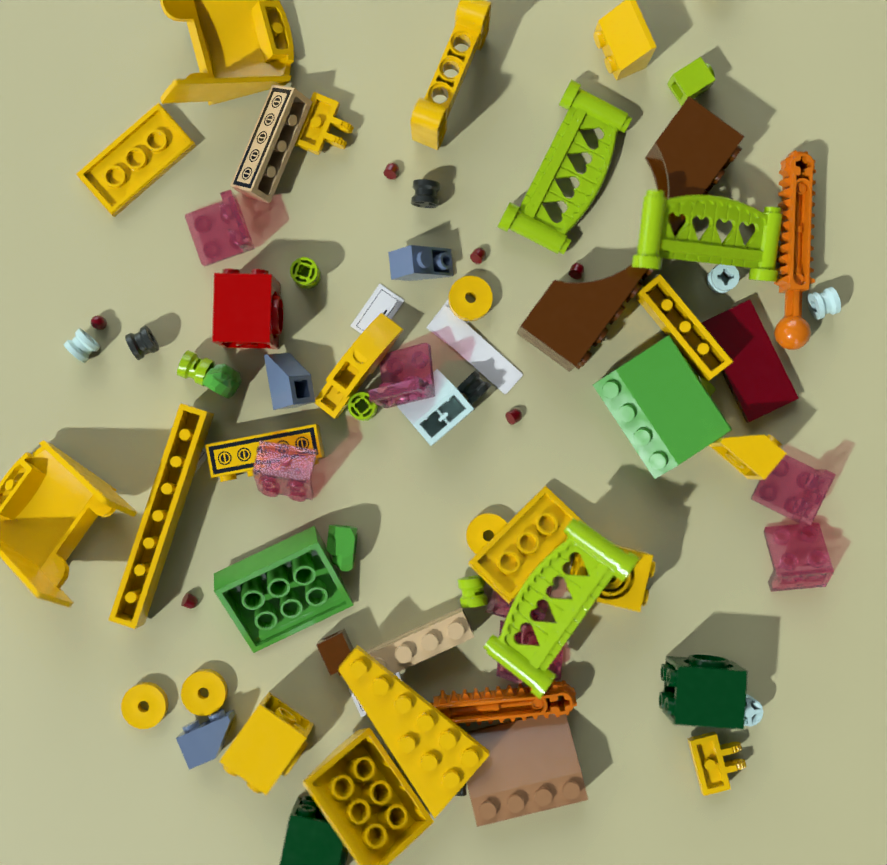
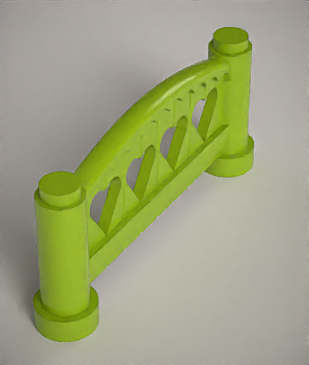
[497,79,632,255]
[632,190,783,282]
[483,518,640,699]

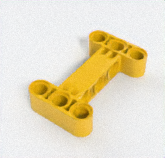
[410,0,492,150]

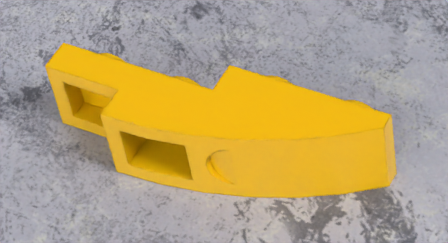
[315,313,404,419]

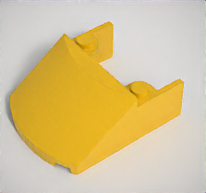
[160,0,294,106]
[0,440,138,608]

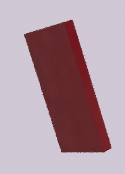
[701,299,799,423]

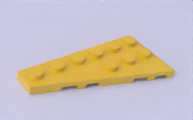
[338,645,490,819]

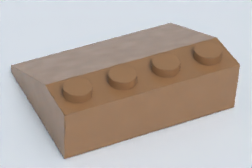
[467,714,588,827]

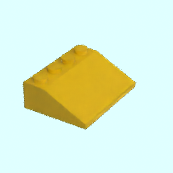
[302,727,434,865]

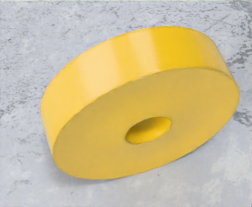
[448,276,493,321]
[466,513,507,554]
[181,669,228,716]
[121,682,169,729]

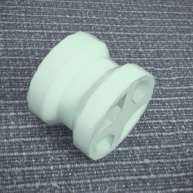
[706,265,740,294]
[807,287,841,320]
[63,328,100,363]
[744,694,764,726]

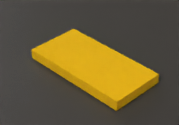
[76,102,197,217]
[468,486,586,604]

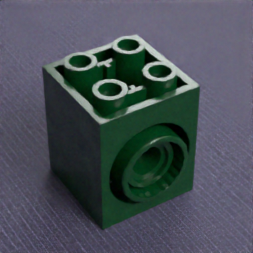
[659,654,747,730]
[280,796,349,865]

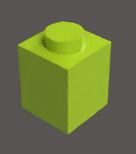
[667,57,716,106]

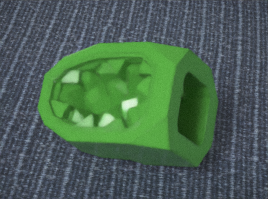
[202,364,241,399]
[326,525,358,571]

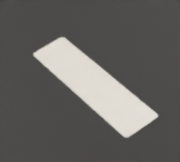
[429,306,522,394]

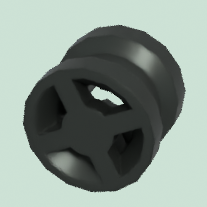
[411,179,440,208]
[125,325,159,360]
[457,370,491,405]

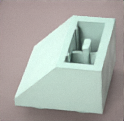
[395,369,474,447]

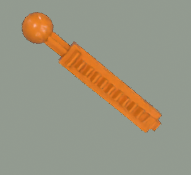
[774,150,816,350]
[430,680,577,726]

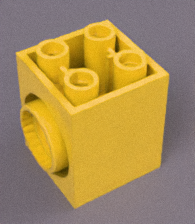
[566,544,656,612]
[219,692,314,795]

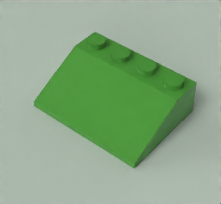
[593,335,732,479]
[214,525,354,653]

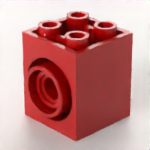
[212,268,284,349]

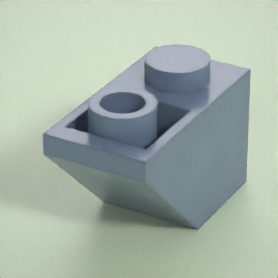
[388,245,454,281]
[264,353,316,410]
[176,709,236,770]

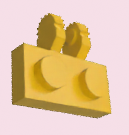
[294,92,354,155]
[687,732,747,796]

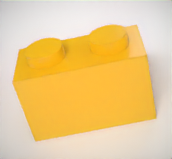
[593,0,657,81]
[709,434,787,480]

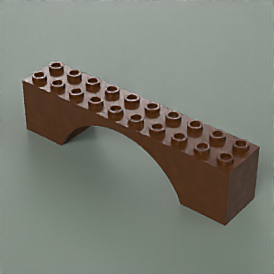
[517,97,745,372]

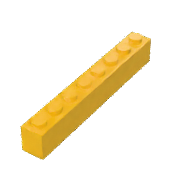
[108,403,214,629]

